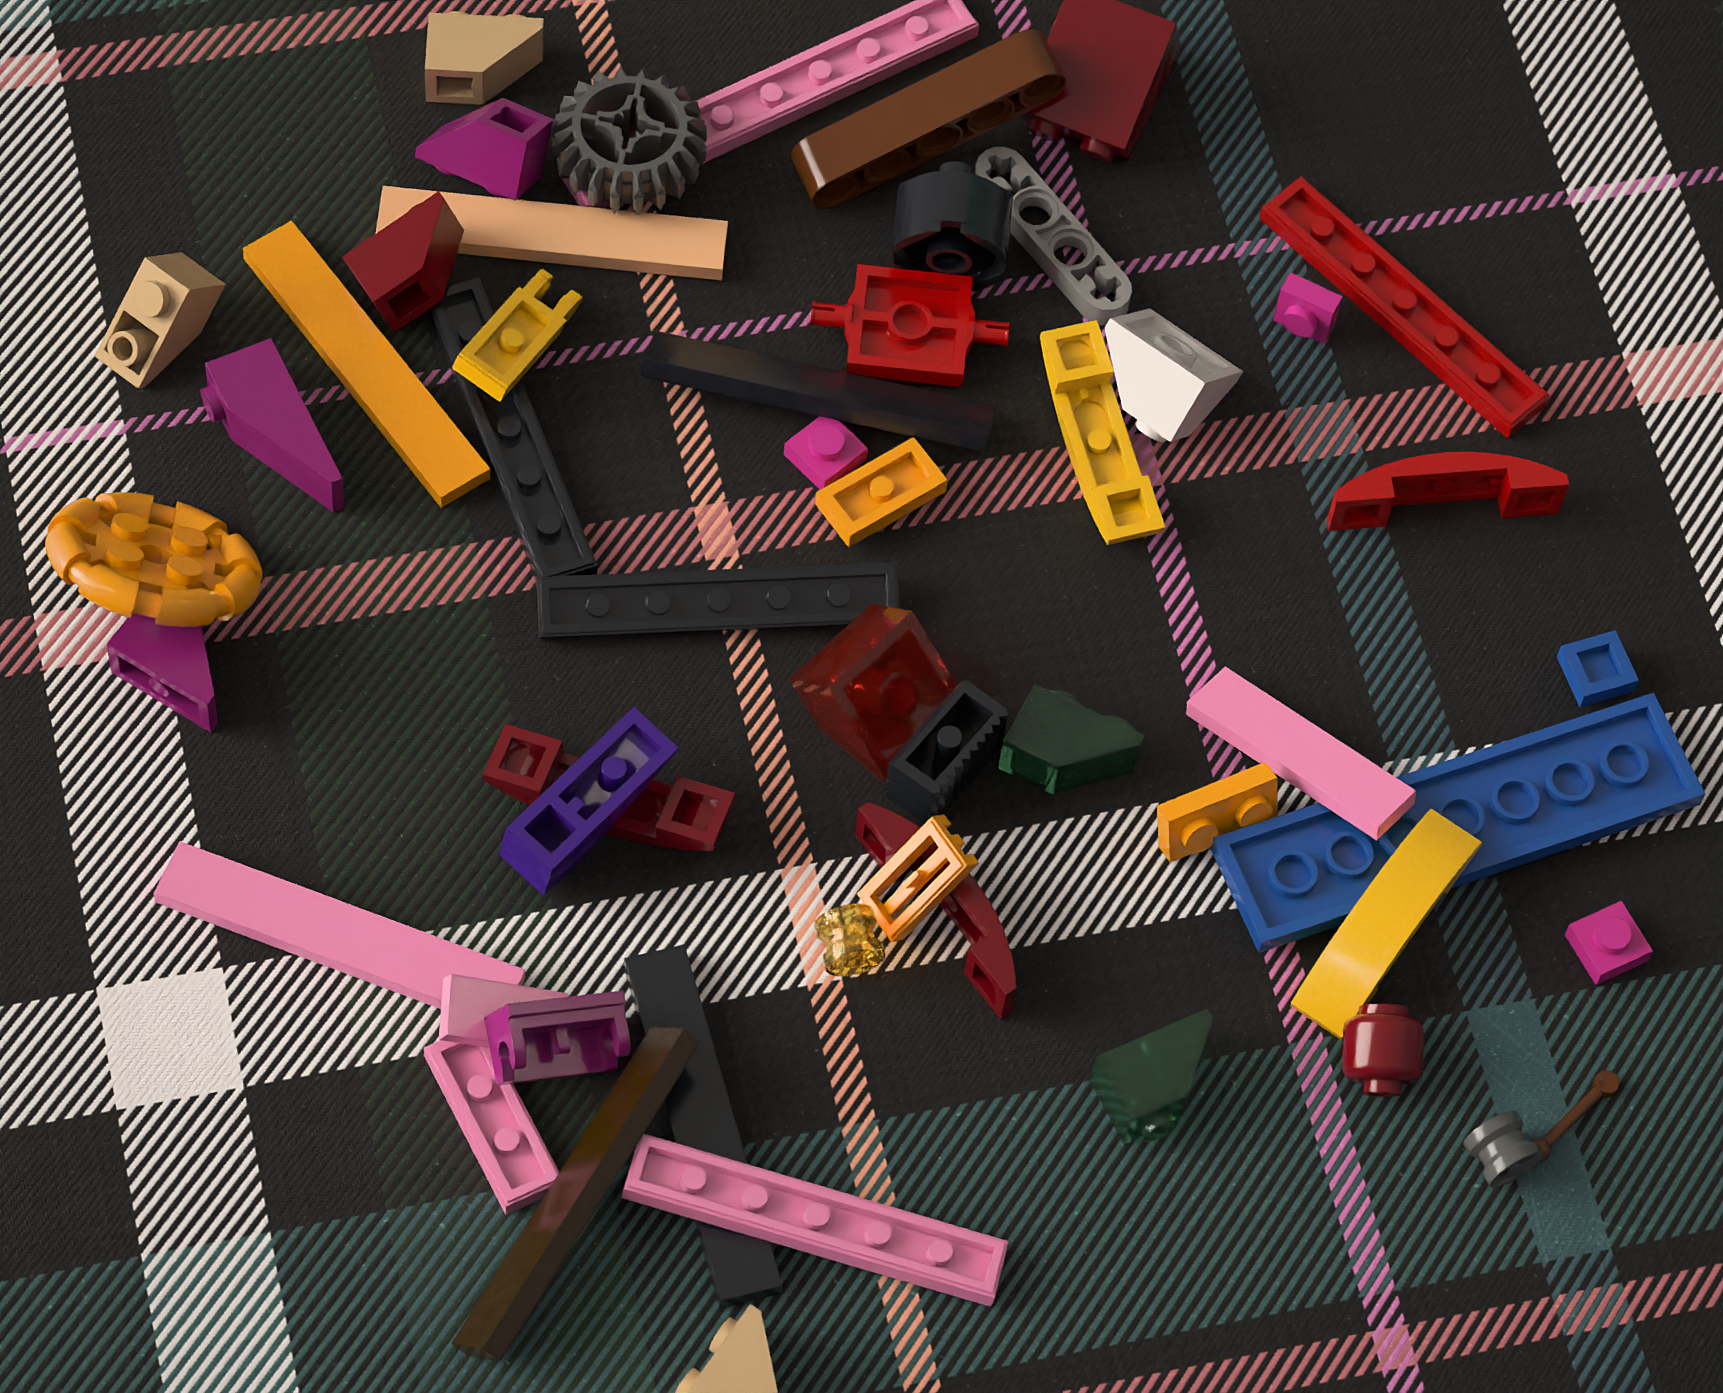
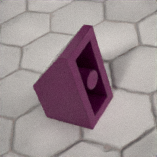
[107,613,218,733]

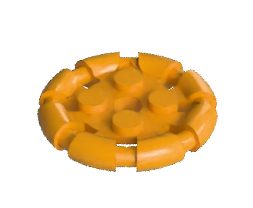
[45,492,263,627]

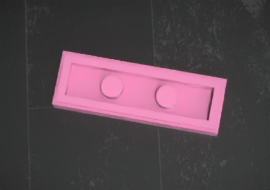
[424,1040,559,1215]

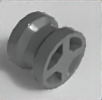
[1463,1110,1544,1188]

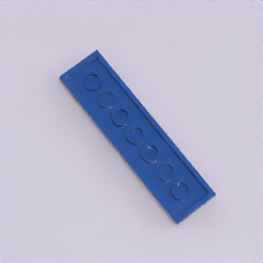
[1210,693,1705,953]

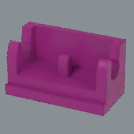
[484,990,630,1086]

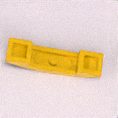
[1040,320,1165,545]
[1291,809,1482,1040]

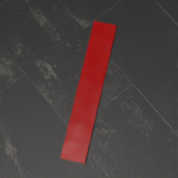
[1259,176,1550,439]

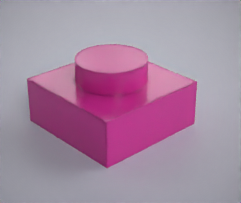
[1273,272,1343,344]
[784,416,868,490]
[1565,901,1653,985]

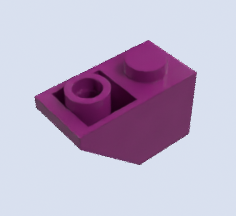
[415,98,554,201]

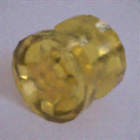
[814,904,886,976]

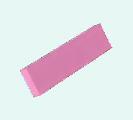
[1186,666,1416,840]

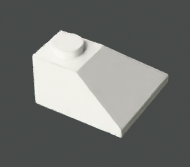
[1105,309,1243,442]

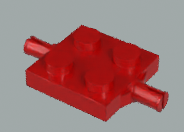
[810,264,1010,387]

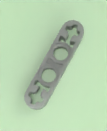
[975,147,1132,325]

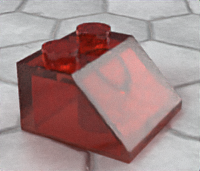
[789,604,957,781]

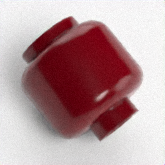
[1342,1004,1424,1097]

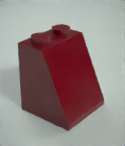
[1021,0,1181,162]

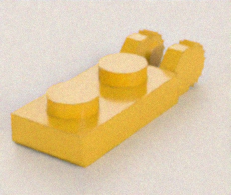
[452,269,583,402]

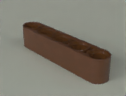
[791,29,1066,209]

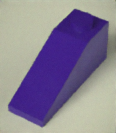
[499,707,679,896]

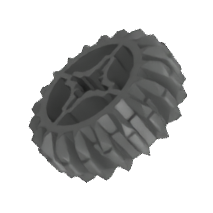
[552,65,707,215]

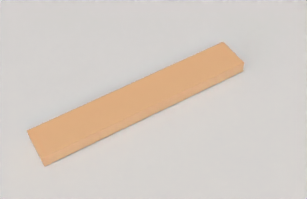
[376,186,728,280]

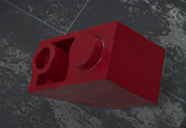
[342,191,464,333]

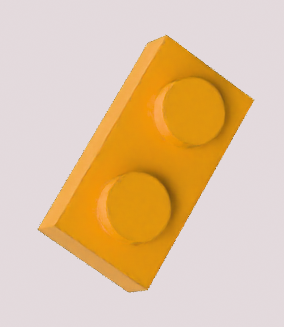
[815,437,948,547]
[1157,762,1278,863]

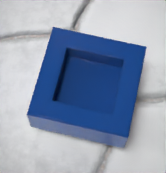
[1557,630,1639,707]

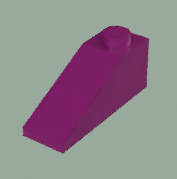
[200,338,344,513]

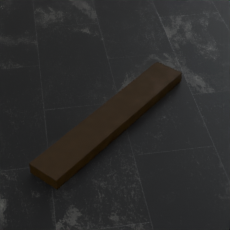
[451,1027,700,1361]

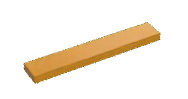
[243,220,490,508]

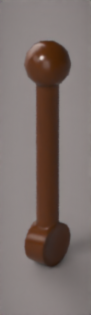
[1531,1070,1619,1163]

